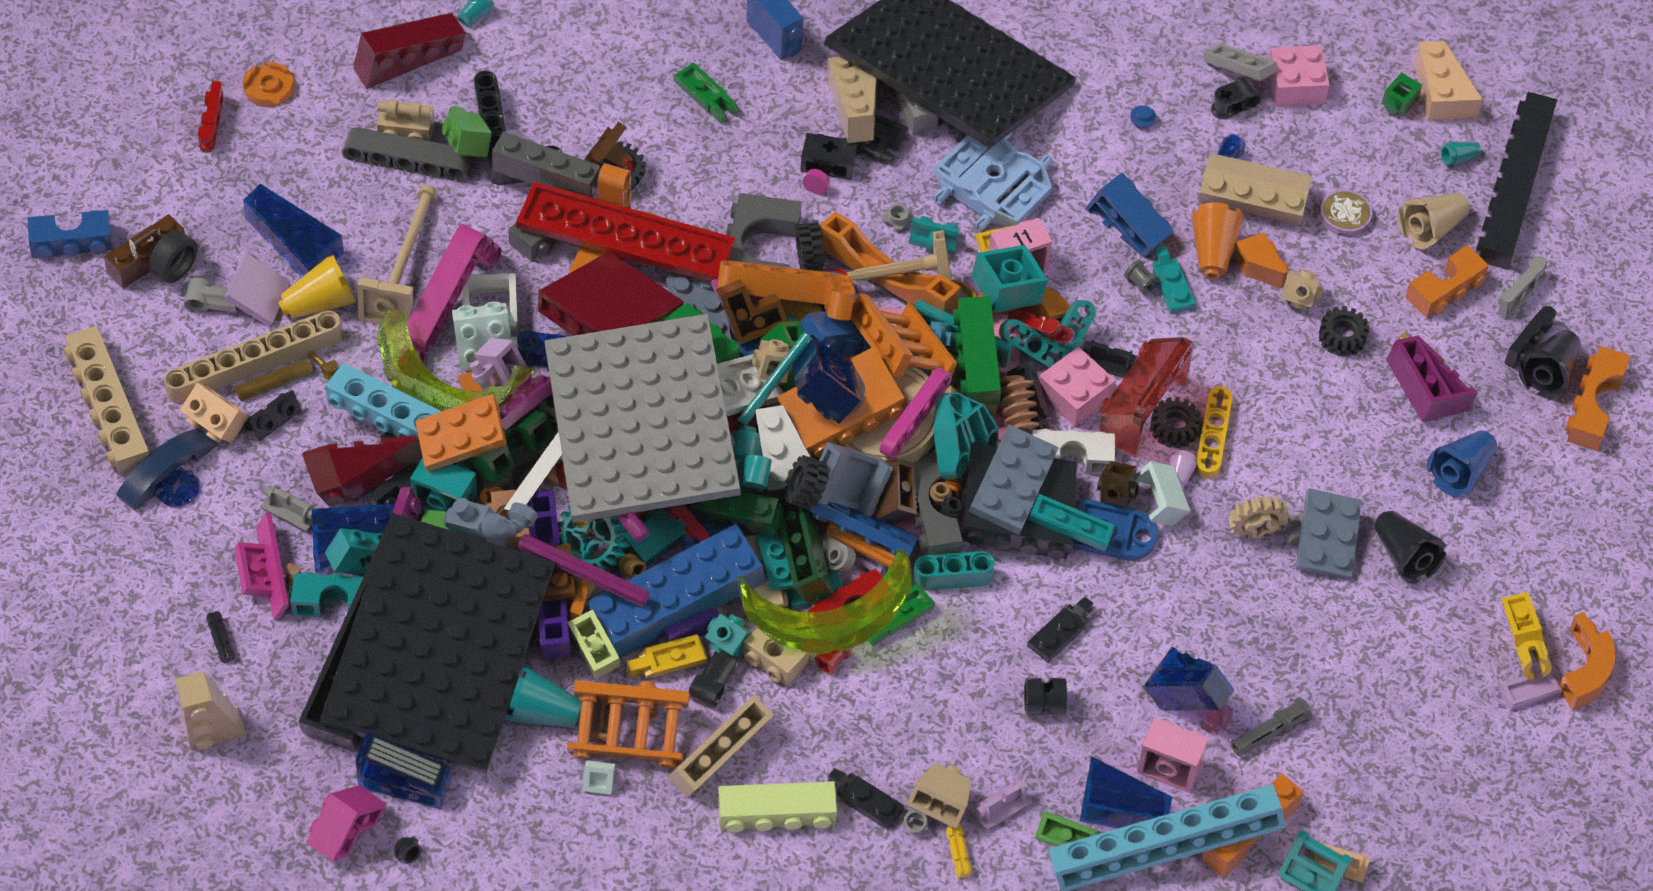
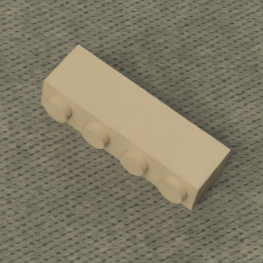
[667,695,774,797]

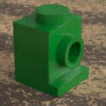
[1381,72,1423,116]

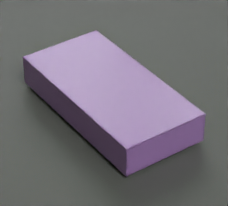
[1498,671,1562,711]

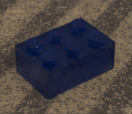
[792,334,861,424]

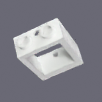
[462,273,518,341]

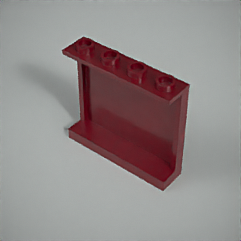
[538,252,684,336]

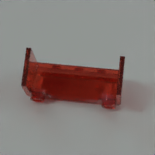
[1099,337,1195,458]

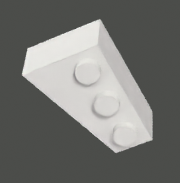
[756,405,810,496]

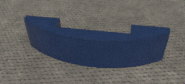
[116,428,217,511]

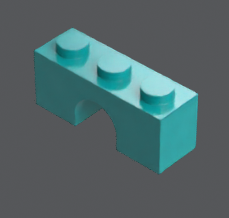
[290,572,364,617]

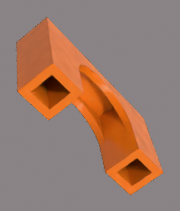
[777,346,907,458]

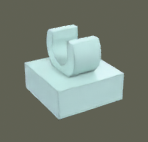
[583,760,615,795]

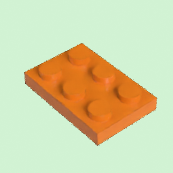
[415,394,507,472]

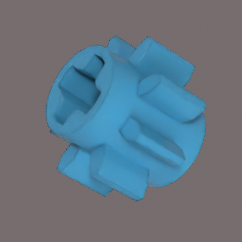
[930,321,955,349]

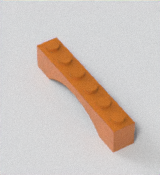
[819,212,961,315]

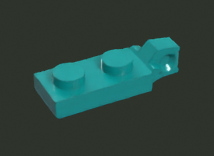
[1152,245,1196,314]

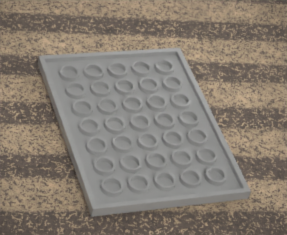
[545,314,741,523]

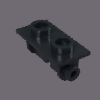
[1083,339,1139,379]
[244,390,302,441]

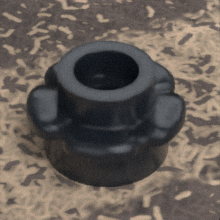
[394,836,422,864]

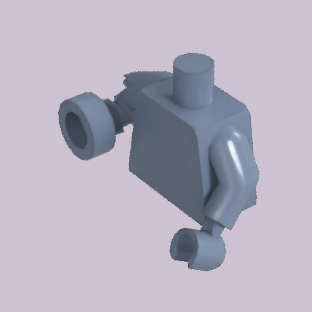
[443,498,538,546]

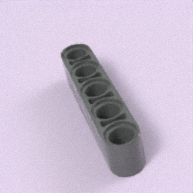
[342,127,473,182]

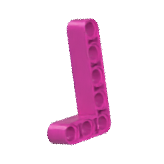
[402,224,502,352]

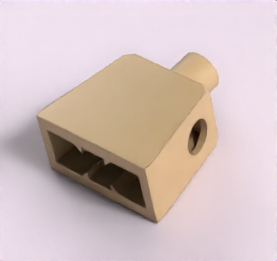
[907,764,971,829]

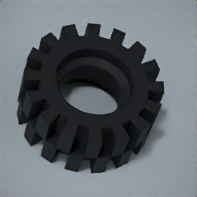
[795,222,824,270]
[1319,306,1369,357]
[1150,397,1201,448]
[784,455,829,510]

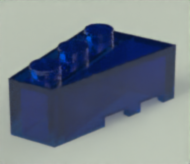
[1079,756,1172,829]

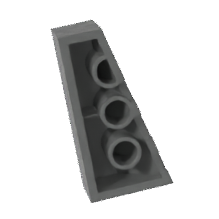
[492,129,600,198]

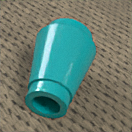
[457,0,494,27]
[1440,141,1481,167]

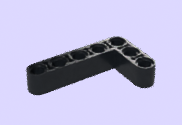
[474,70,562,185]

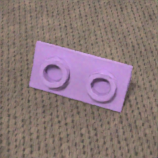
[969,780,1033,831]

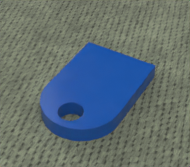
[1072,498,1158,561]

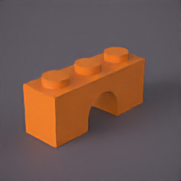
[1405,245,1489,318]

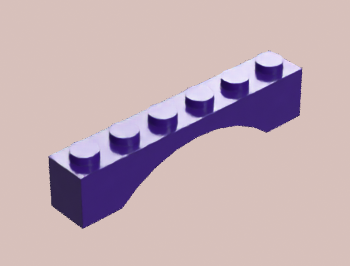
[527,491,572,660]

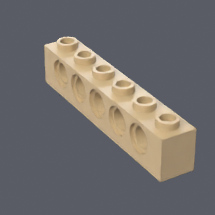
[63,326,149,476]

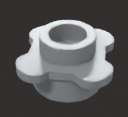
[882,203,913,231]

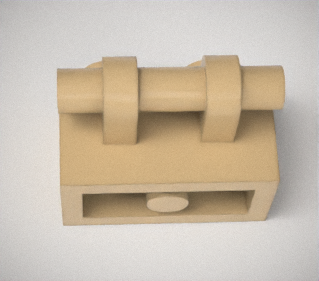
[377,100,435,141]

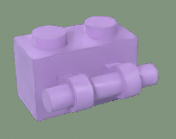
[470,338,533,399]

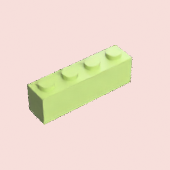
[718,781,837,833]

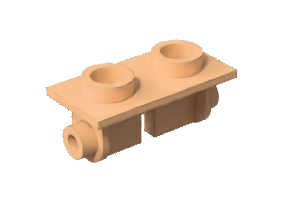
[1309,840,1370,883]

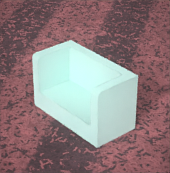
[1136,461,1191,526]

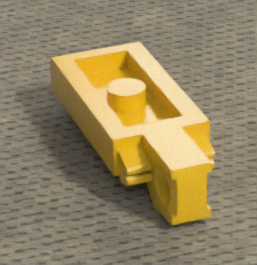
[626,634,707,678]

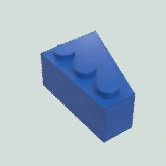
[1085,172,1174,258]

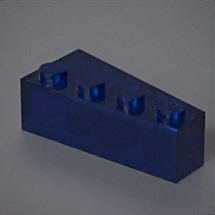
[243,183,344,277]

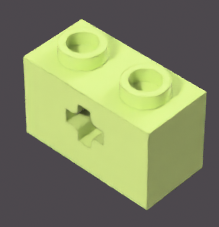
[568,610,620,680]

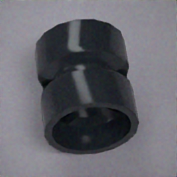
[1024,678,1067,715]

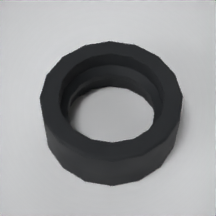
[149,230,198,283]

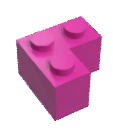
[306,785,387,861]

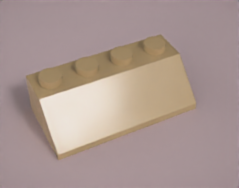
[1199,153,1312,225]

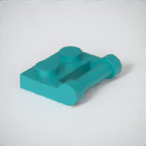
[1277,829,1353,891]

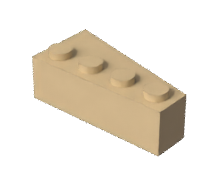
[828,55,878,143]

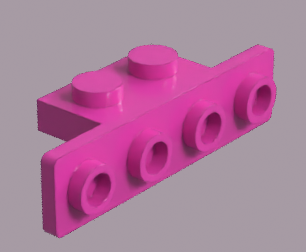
[234,513,290,620]

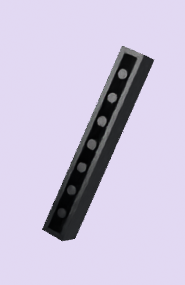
[1476,91,1558,270]

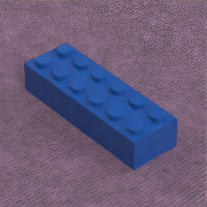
[587,524,766,659]

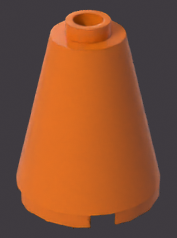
[1191,203,1244,280]

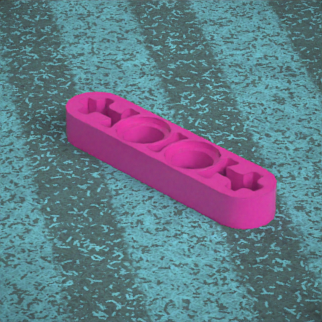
[879,367,952,459]

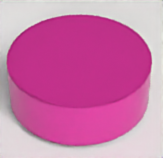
[803,169,830,195]

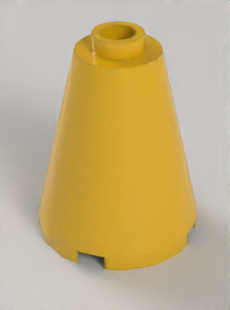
[278,255,356,319]

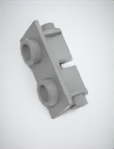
[260,485,322,532]

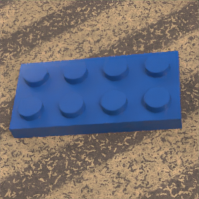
[809,502,919,557]

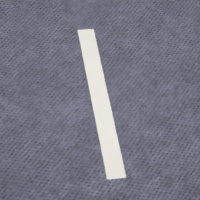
[504,432,562,510]

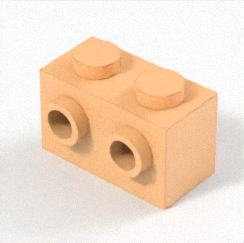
[180,383,250,443]

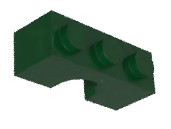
[468,409,556,482]
[691,491,784,538]

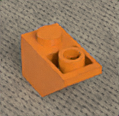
[1233,232,1289,288]

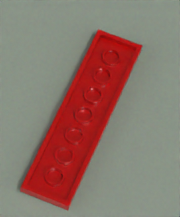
[516,182,735,283]

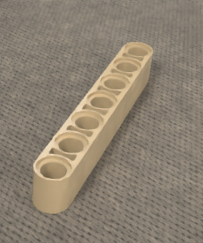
[164,311,342,403]

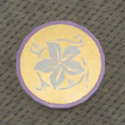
[1320,190,1372,236]

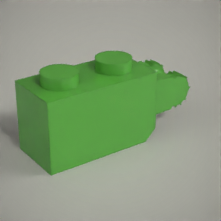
[442,106,492,157]

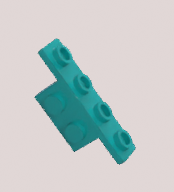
[756,493,794,591]

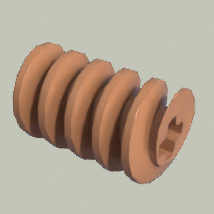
[1000,375,1039,433]

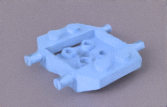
[932,132,1053,232]

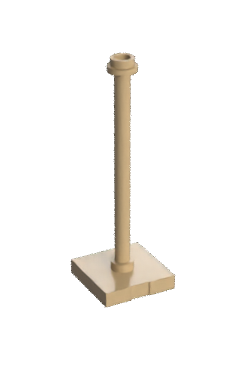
[357,185,437,329]

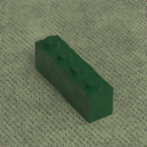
[777,494,833,604]

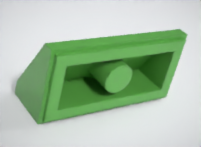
[1034,811,1100,846]

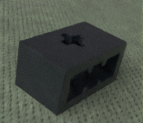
[800,133,858,180]

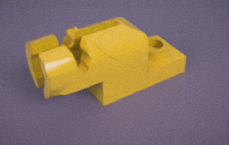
[1501,592,1552,680]

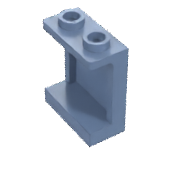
[817,442,892,517]

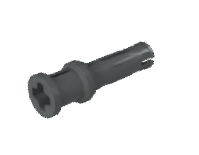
[1230,697,1312,757]

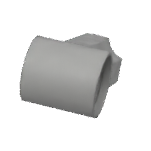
[184,278,238,313]

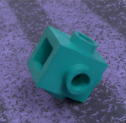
[705,613,752,658]

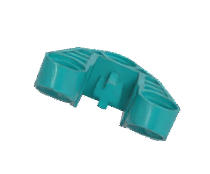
[933,392,998,480]

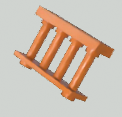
[851,293,957,378]
[567,680,690,768]

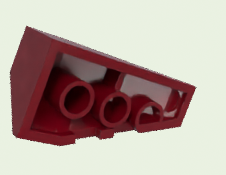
[303,435,423,506]

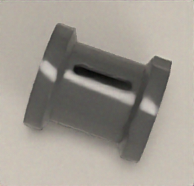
[1124,260,1159,295]

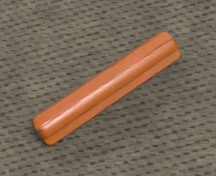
[826,522,903,570]

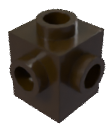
[1097,461,1139,507]

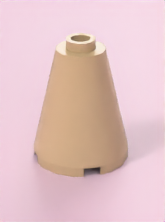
[1397,193,1470,250]

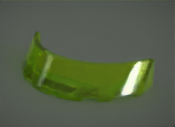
[377,307,534,411]
[736,549,912,653]

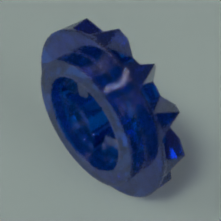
[155,466,200,507]

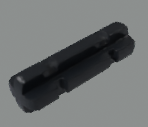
[206,611,235,663]

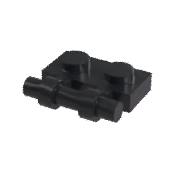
[845,114,909,164]

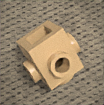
[1281,269,1324,310]
[752,339,793,383]

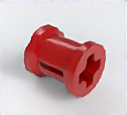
[814,638,851,675]

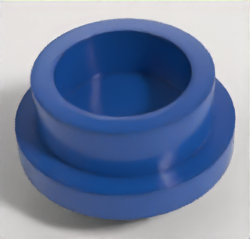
[1130,105,1156,129]

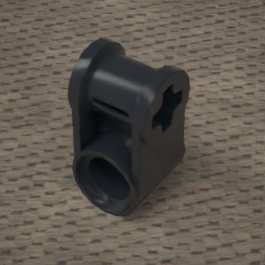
[1211,77,1262,120]

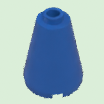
[1427,430,1497,497]

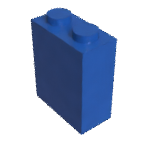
[746,0,803,60]

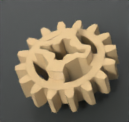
[1228,495,1290,539]

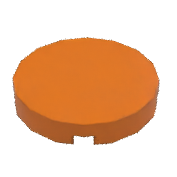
[243,62,295,107]

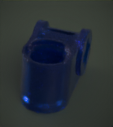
[517,330,565,368]

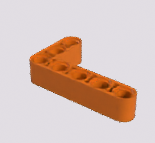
[568,163,631,274]
[717,261,855,320]

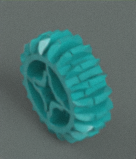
[558,504,630,570]

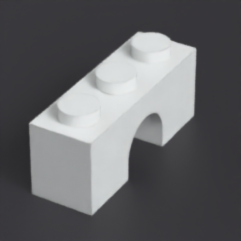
[1032,429,1115,475]

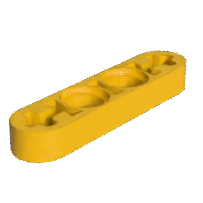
[1196,386,1233,479]

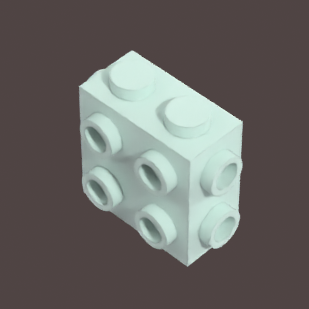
[452,302,518,371]

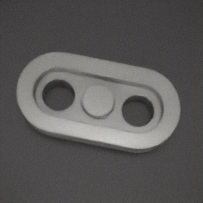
[820,535,856,574]

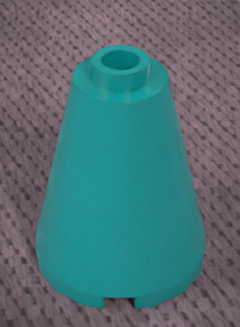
[504,665,582,728]

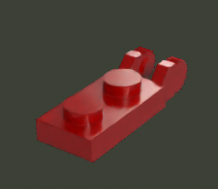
[198,81,224,153]
[1007,310,1073,344]

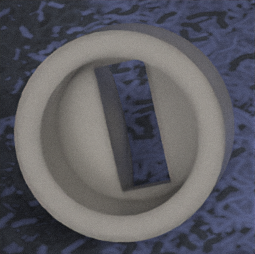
[904,809,928,833]

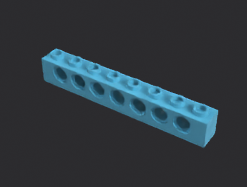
[1048,784,1286,891]

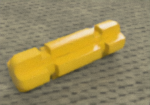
[946,824,972,879]

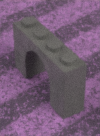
[726,193,802,268]

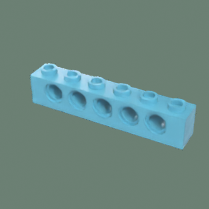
[325,363,471,468]

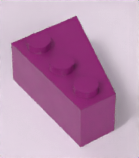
[1386,335,1478,422]

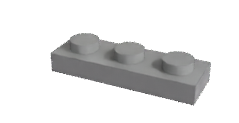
[1203,43,1277,81]

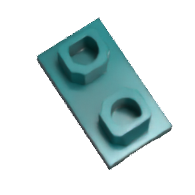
[908,216,960,254]

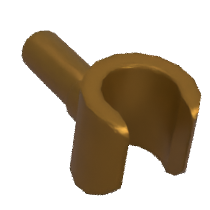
[309,351,339,379]

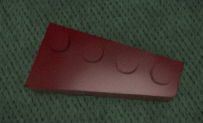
[353,12,466,89]

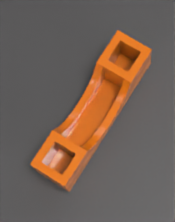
[1565,345,1631,452]
[1202,773,1304,878]

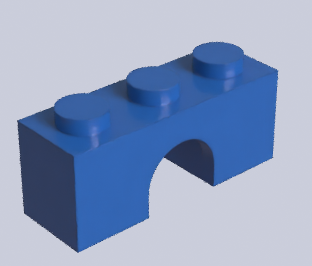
[27,210,113,259]

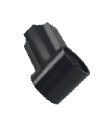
[689,650,736,708]

